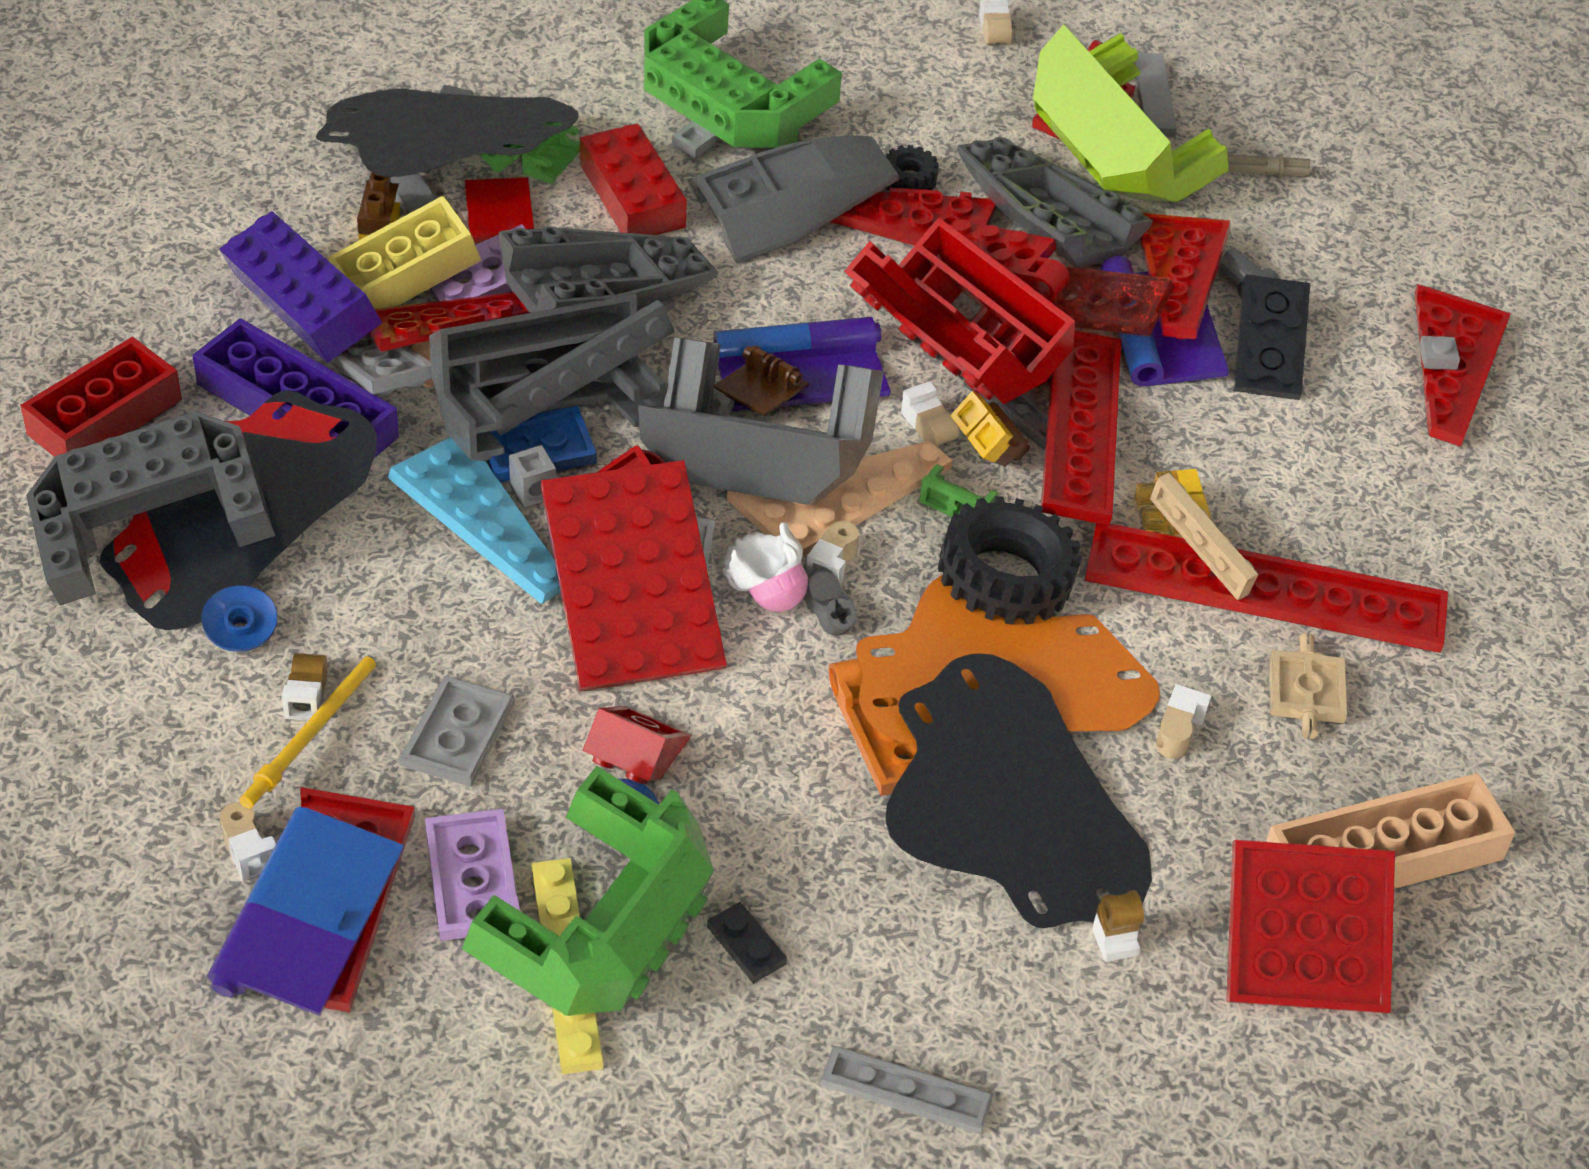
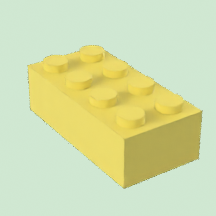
[327,196,482,309]

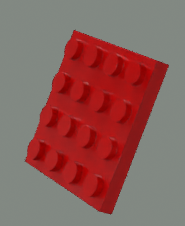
[1226,840,1395,1014]

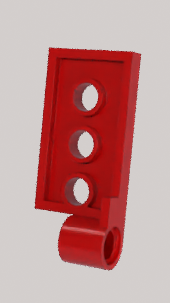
[951,219,1070,303]

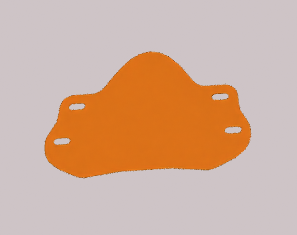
[856,575,1160,747]

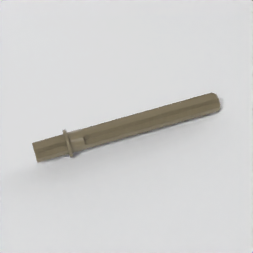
[1226,154,1311,179]

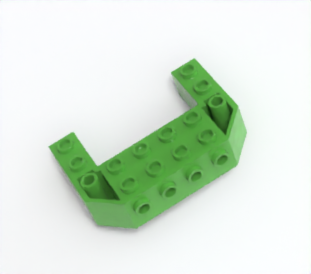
[644,0,842,149]
[462,766,714,1016]

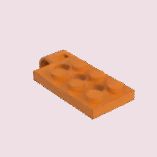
[828,658,917,796]

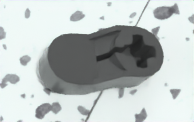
[804,571,857,636]

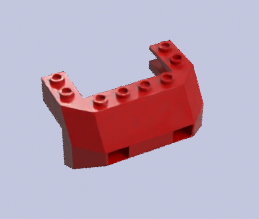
[844,217,1075,404]

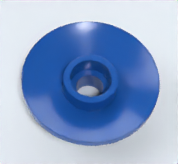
[201,586,277,652]

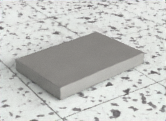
[399,675,515,787]

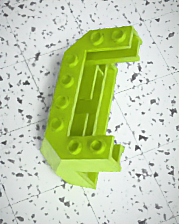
[1033,24,1229,203]

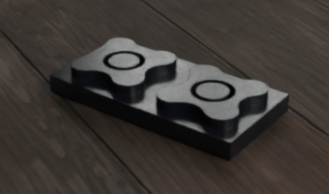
[1233,274,1310,400]

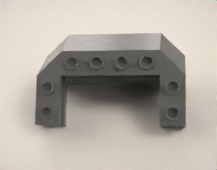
[429,293,666,461]
[638,337,884,505]

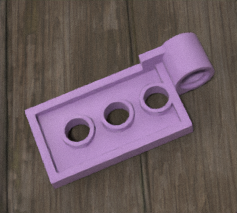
[430,225,524,301]
[425,809,520,941]

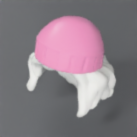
[721,522,808,613]

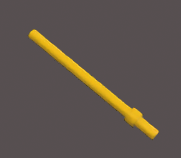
[239,656,376,809]

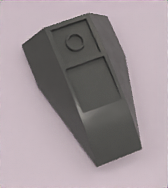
[688,136,899,263]
[957,137,1153,267]
[499,226,718,313]

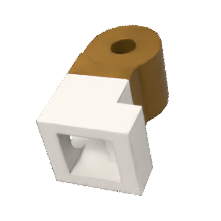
[282,653,327,721]
[1092,890,1144,962]

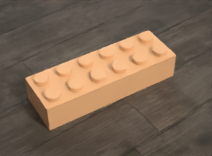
[1266,773,1516,889]

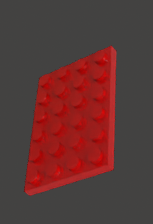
[540,460,727,692]

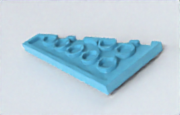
[388,437,561,604]

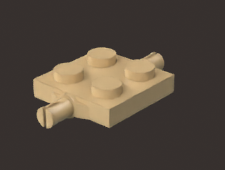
[1269,633,1347,739]

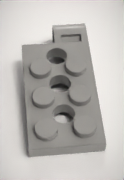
[329,335,432,396]

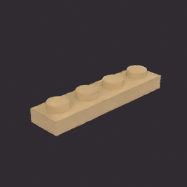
[1150,473,1258,600]

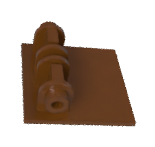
[714,345,809,416]

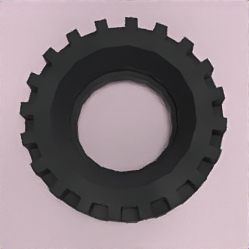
[938,496,1082,624]

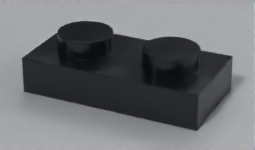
[707,902,787,984]

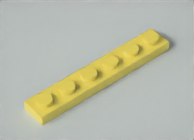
[531,858,603,1074]

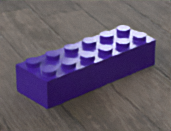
[219,211,382,363]
[192,318,399,458]

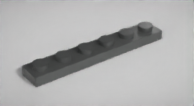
[489,300,675,436]

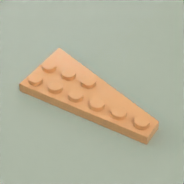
[727,441,953,557]

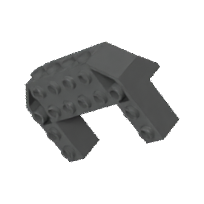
[26,411,275,606]

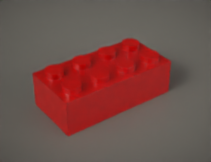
[580,123,687,235]
[20,336,182,457]

